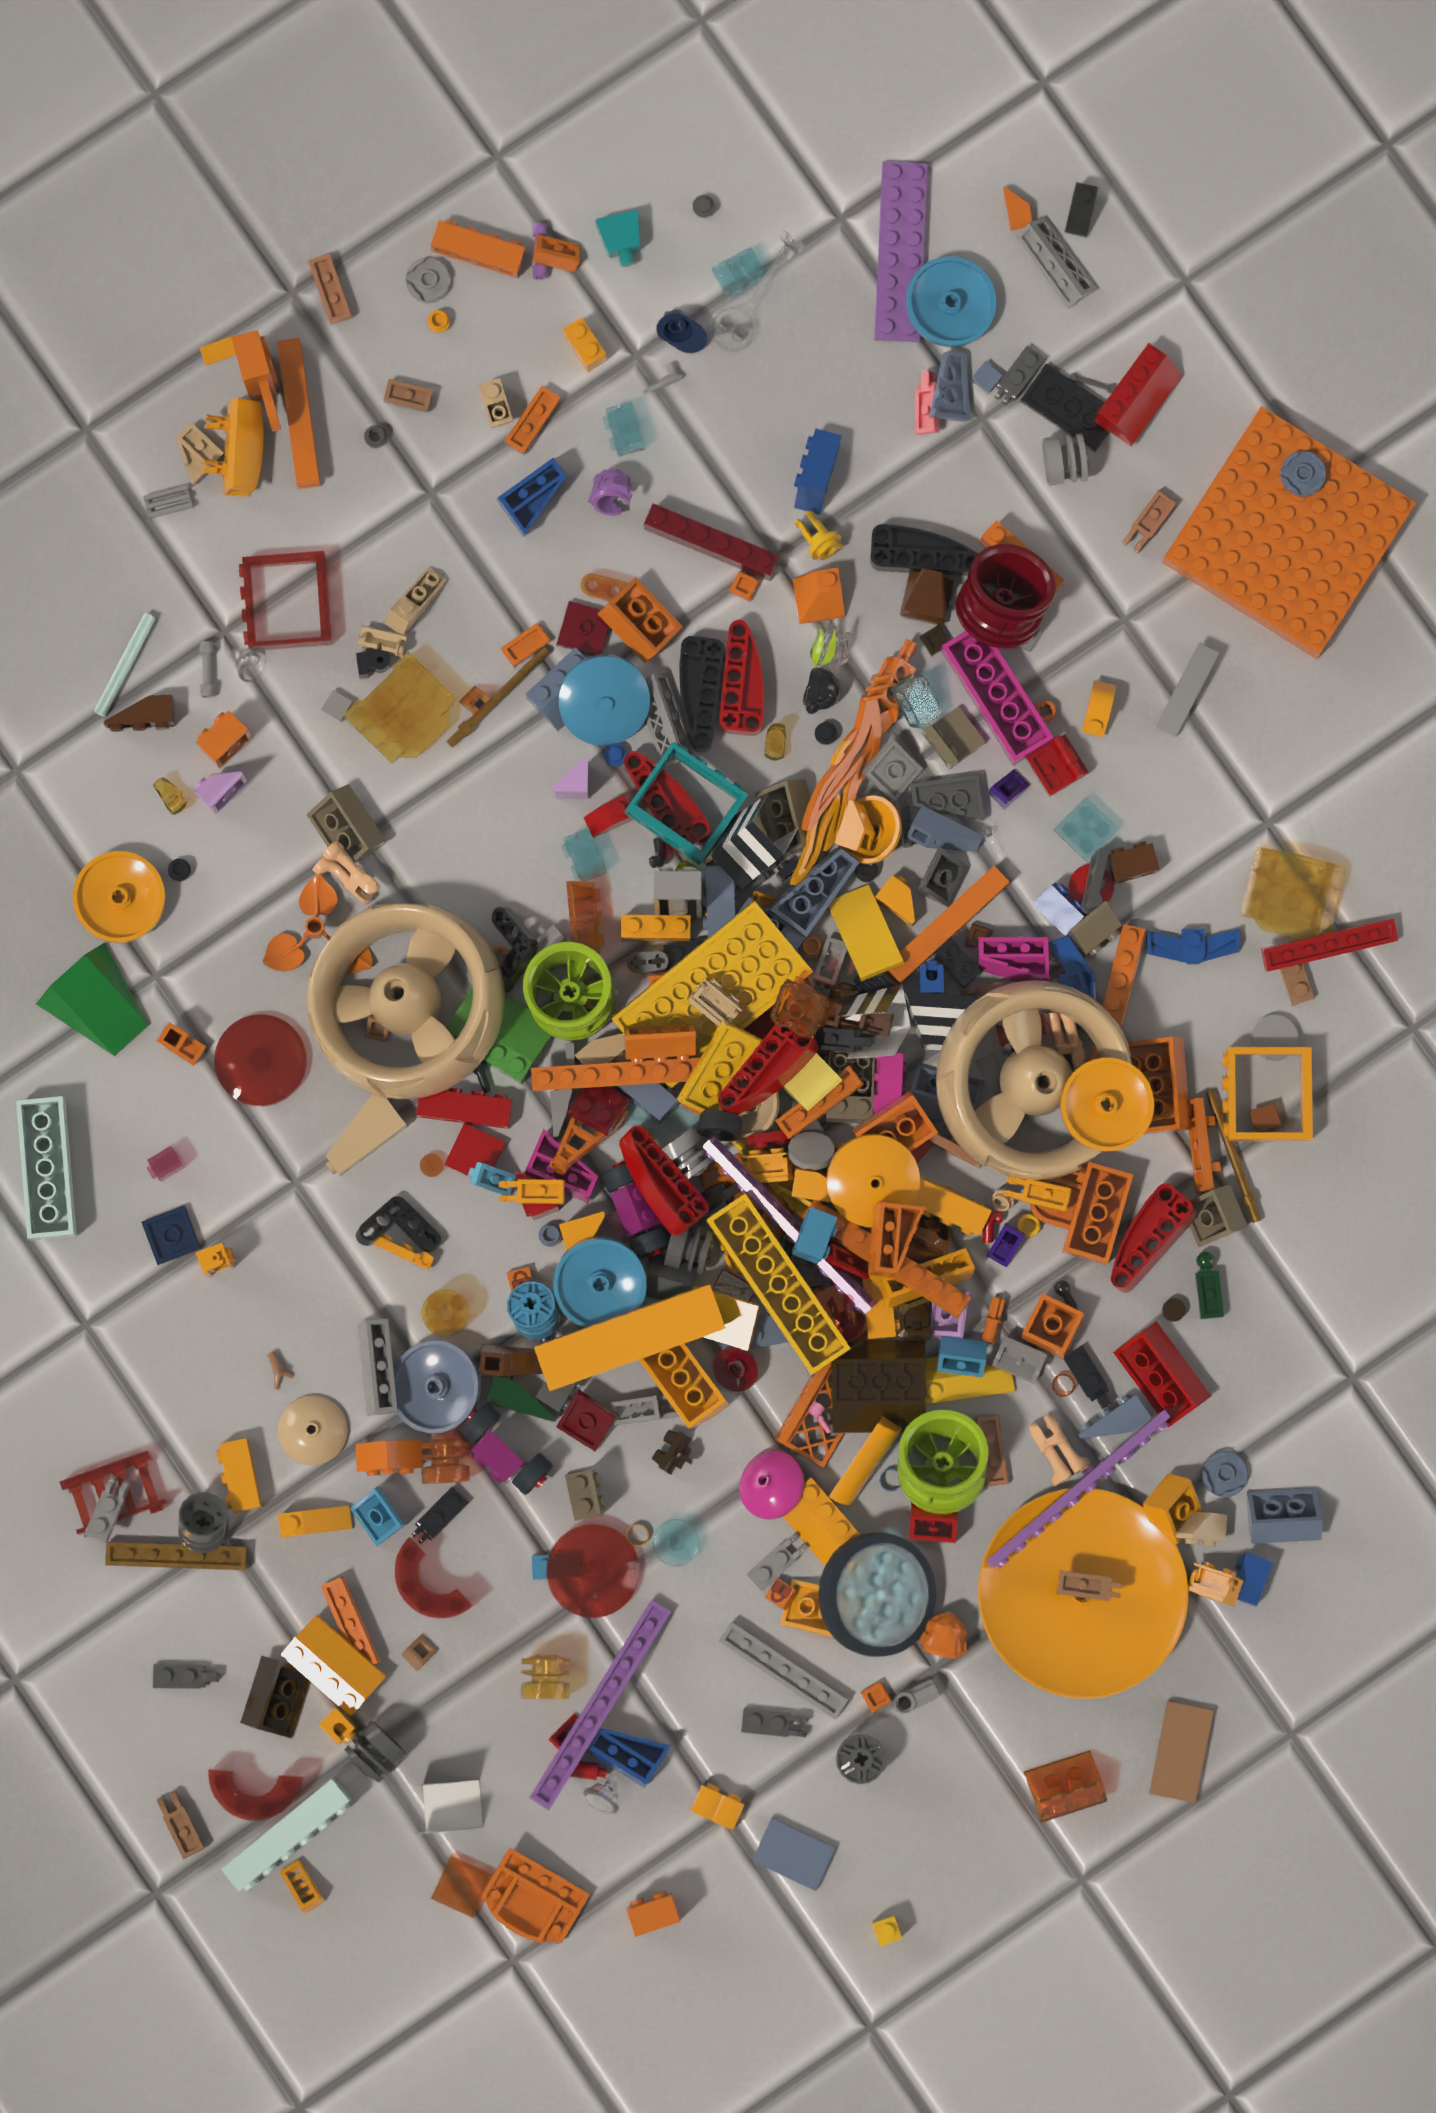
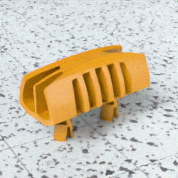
[202,398,263,497]

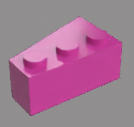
[978,937,1049,982]
[873,1053,907,1115]
[525,1129,598,1203]

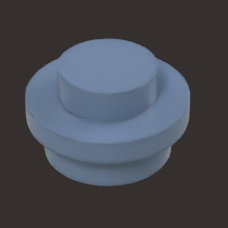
[539,1224,562,1247]

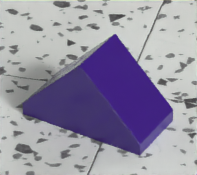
[988,769,1030,810]
[987,1223,1026,1267]

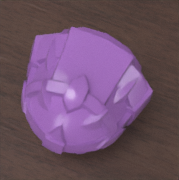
[588,468,633,516]

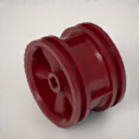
[955,544,1056,649]

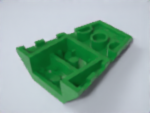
[36,943,149,1056]

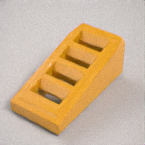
[279,1859,325,1913]

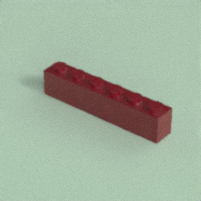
[644,503,779,581]

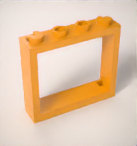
[1222,1047,1313,1142]

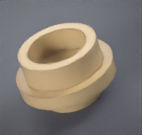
[992,1189,1015,1212]

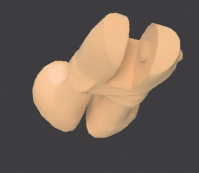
[312,840,380,905]
[1041,1011,1086,1071]
[1029,1414,1092,1487]

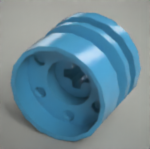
[507,1281,561,1340]

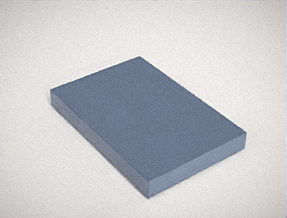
[752,1818,835,1891]

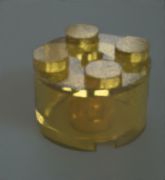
[421,1289,469,1337]

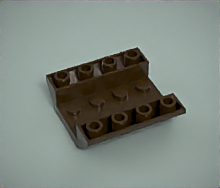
[832,1340,926,1433]

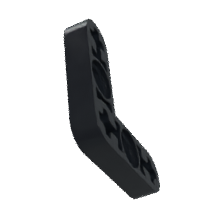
[491,907,538,993]
[355,1196,441,1252]

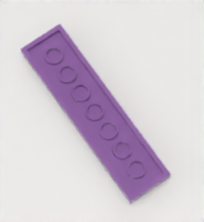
[874,162,928,343]

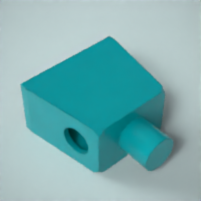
[595,210,640,267]

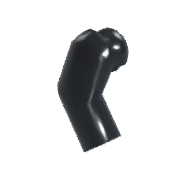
[649,838,667,869]

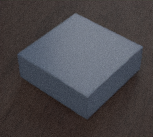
[971,361,1003,394]

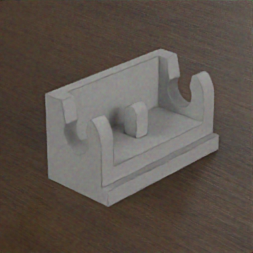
[991,1336,1047,1384]

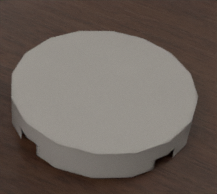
[406,258,451,303]
[1252,1014,1298,1061]
[788,1132,835,1170]

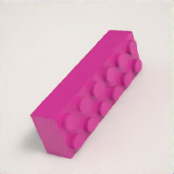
[941,631,1054,766]

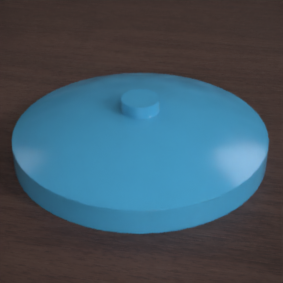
[905,256,997,347]
[558,654,650,746]
[553,1237,647,1328]

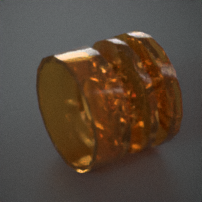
[420,1438,470,1484]

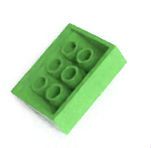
[446,988,552,1085]

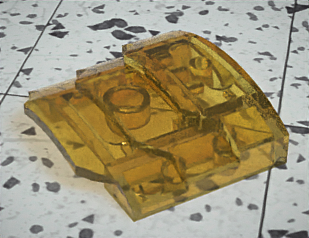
[343,651,457,764]
[1240,847,1347,939]

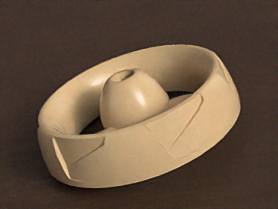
[306,903,505,1099]
[936,980,1132,1180]

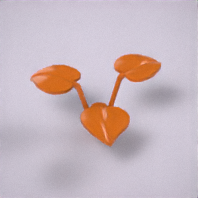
[262,874,372,974]

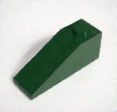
[486,1375,555,1422]

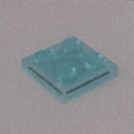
[1054,797,1119,862]

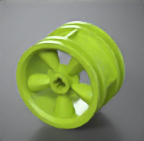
[523,942,616,1041]
[898,1410,988,1514]

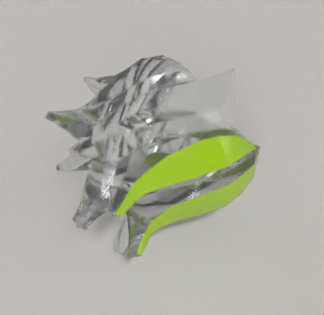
[809,620,854,674]

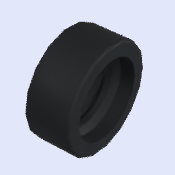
[698,1110,743,1141]

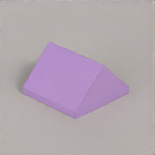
[552,757,589,799]
[929,1290,970,1338]

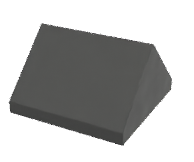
[917,847,969,907]
[644,1255,698,1302]

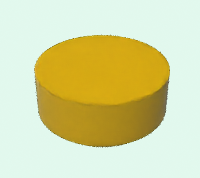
[1017,1214,1040,1238]

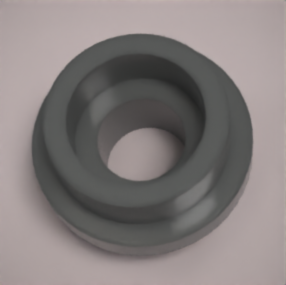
[364,425,387,448]

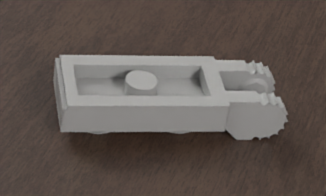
[84,1475,130,1543]
[747,1532,809,1591]

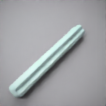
[94,613,155,717]

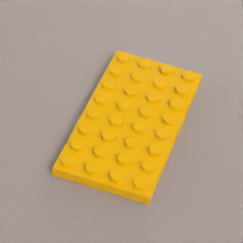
[611,900,813,1089]

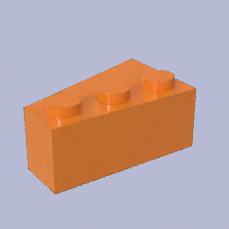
[868,1202,926,1278]

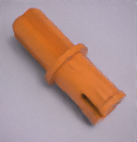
[981,1297,1005,1344]

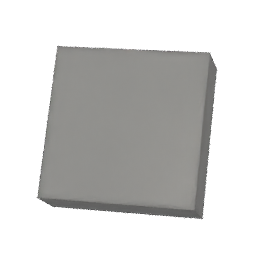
[321,690,353,722]

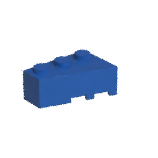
[794,428,842,515]
[496,458,566,536]
[586,1728,671,1789]

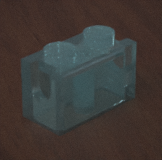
[602,401,644,457]
[891,674,942,729]
[561,828,607,884]

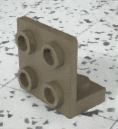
[922,707,985,770]
[565,1468,605,1521]

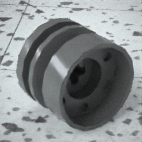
[664,1224,715,1275]
[178,1492,228,1553]
[344,1720,407,1783]
[836,1734,886,1784]

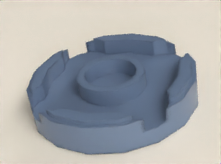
[1280,451,1326,497]
[1201,1451,1248,1497]

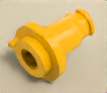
[794,510,843,560]

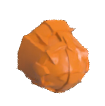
[918,1612,967,1659]

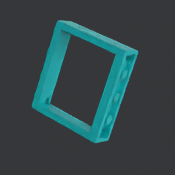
[624,742,748,865]

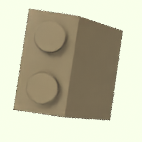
[1067,901,1122,957]
[1182,1184,1248,1247]

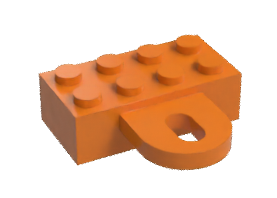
[231,330,281,432]
[1029,1162,1133,1265]

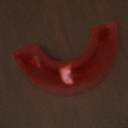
[395,1537,474,1619]
[208,1769,304,1821]

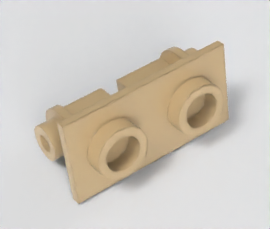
[357,626,407,658]

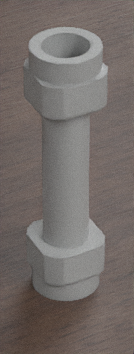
[200,641,215,698]

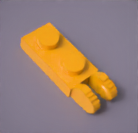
[1003,1177,1072,1212]
[499,1179,565,1204]

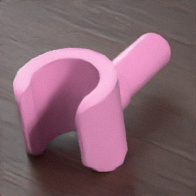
[809,1401,832,1434]

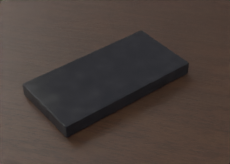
[1020,364,1109,452]

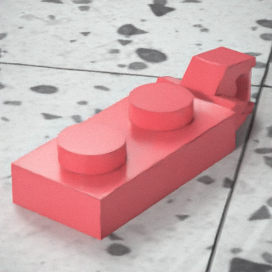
[915,370,939,435]

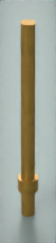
[446,647,550,748]
[1206,1090,1261,1223]

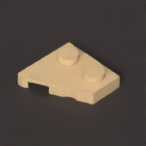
[176,422,224,486]

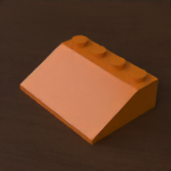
[1128,1036,1191,1135]

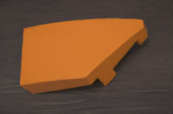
[1002,187,1032,231]

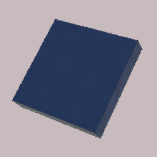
[141,1205,201,1266]

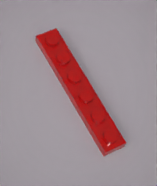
[1261,918,1398,972]

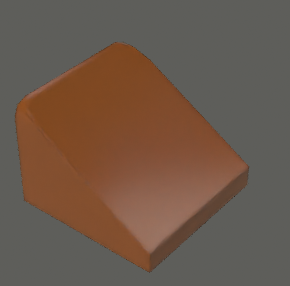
[1250,1103,1283,1132]

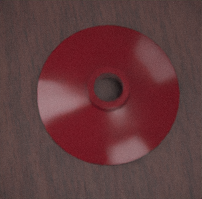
[713,1347,759,1392]

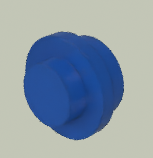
[604,744,627,767]

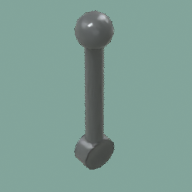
[1070,373,1116,394]

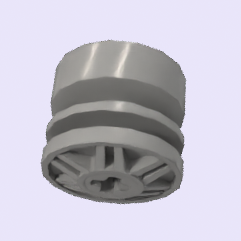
[1042,433,1089,486]
[661,1126,713,1181]

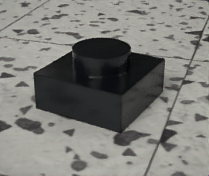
[776,858,798,883]

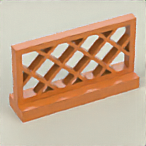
[774,1364,844,1468]

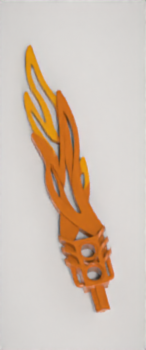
[790,639,917,885]

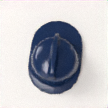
[656,310,707,353]

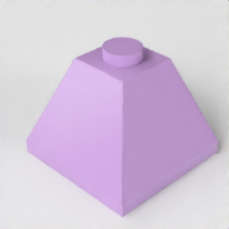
[194,771,247,815]

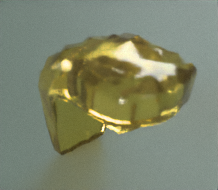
[764,723,786,761]
[153,777,187,815]

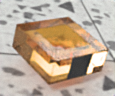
[459,685,490,715]

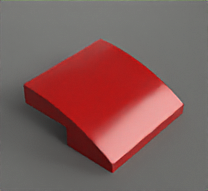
[826,1238,869,1280]

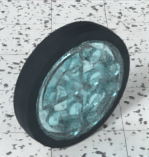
[818,1532,936,1657]

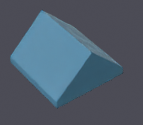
[350,1486,406,1546]

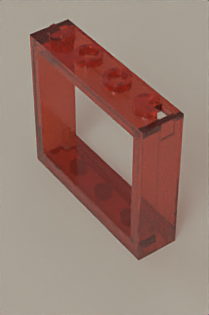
[239,551,332,651]

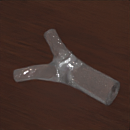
[974,826,1003,856]

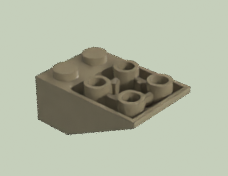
[826,1050,875,1124]

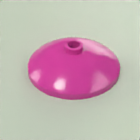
[739,1450,804,1520]

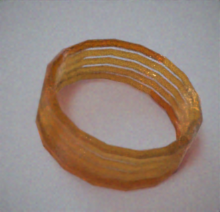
[1052,1374,1075,1397]

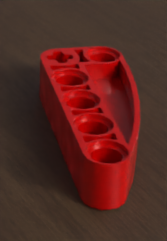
[719,620,764,736]
[624,751,710,854]
[718,1017,818,1115]
[619,1125,709,1236]
[1110,1183,1197,1293]

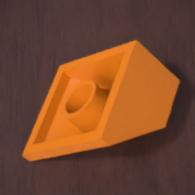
[793,568,845,624]

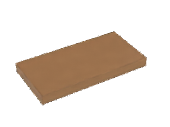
[1149,1701,1213,1803]

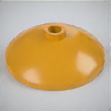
[842,796,902,864]

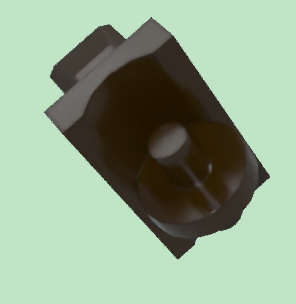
[652,1430,693,1475]

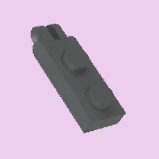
[994,346,1045,405]

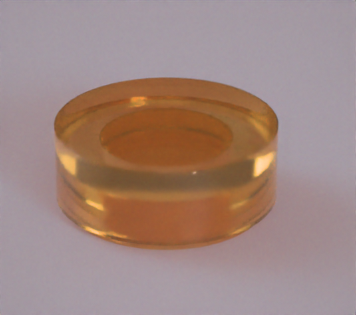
[420,1154,443,1177]

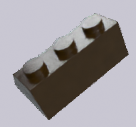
[240,1656,310,1739]

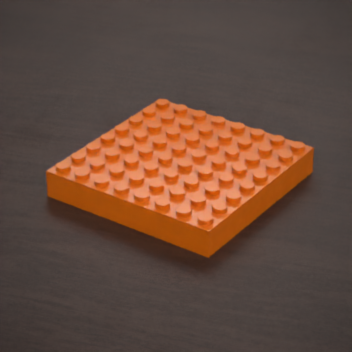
[1162,406,1417,659]

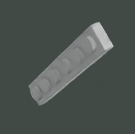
[719,1622,848,1720]

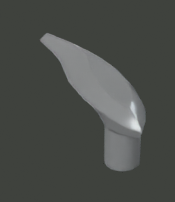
[643,362,683,394]

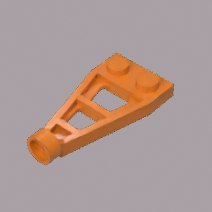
[550,1110,628,1175]

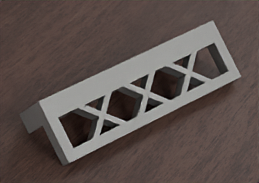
[1016,217,1097,309]
[645,673,696,769]

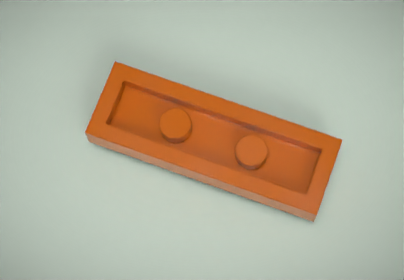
[504,386,561,455]

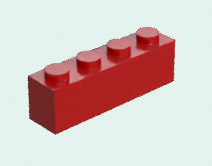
[416,1088,513,1129]

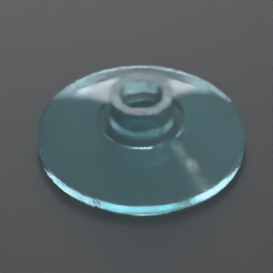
[653,1519,699,1566]

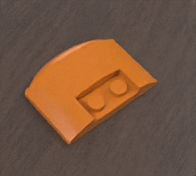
[481,1847,590,1944]

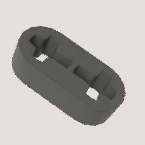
[626,950,671,973]

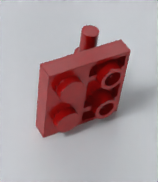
[1026,734,1089,797]

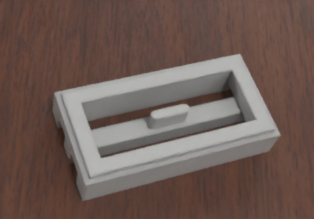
[143,485,193,519]

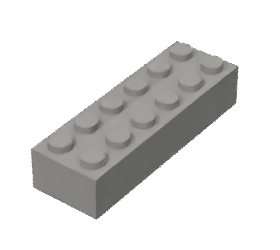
[654,867,702,919]

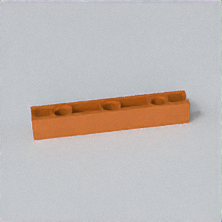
[277,338,321,489]
[886,866,1010,985]

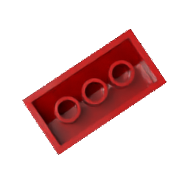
[1094,342,1182,447]
[1113,1321,1211,1428]

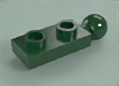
[1195,1251,1224,1320]

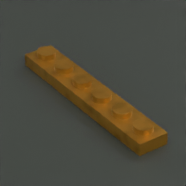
[105,1542,247,1570]

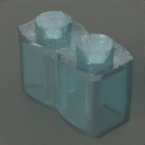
[711,247,764,296]

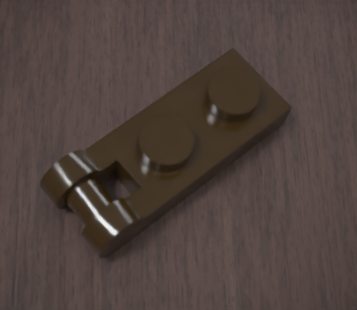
[903,1296,930,1340]

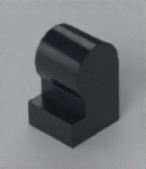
[356,650,390,679]

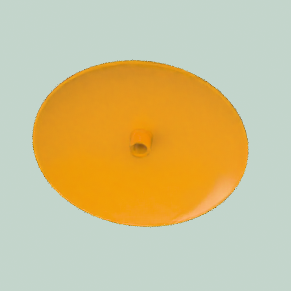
[978,1488,1188,1699]

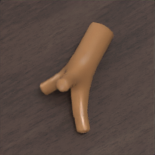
[267,1351,293,1390]

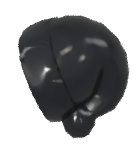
[803,667,841,714]

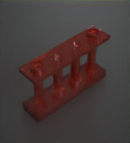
[59,1450,168,1538]

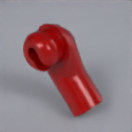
[982,1210,1003,1243]

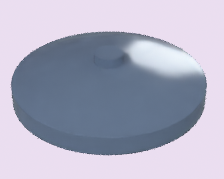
[393,1340,481,1434]

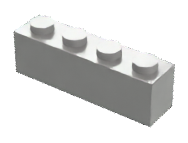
[358,1319,398,1416]

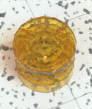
[521,1655,570,1699]

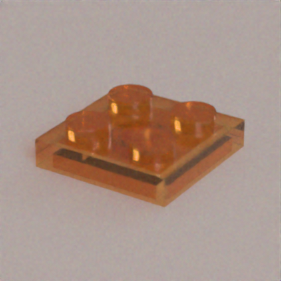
[431,1855,493,1918]

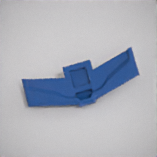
[1146,928,1240,965]
[1048,935,1097,1030]

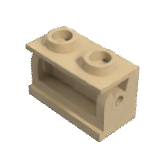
[688,977,742,1026]

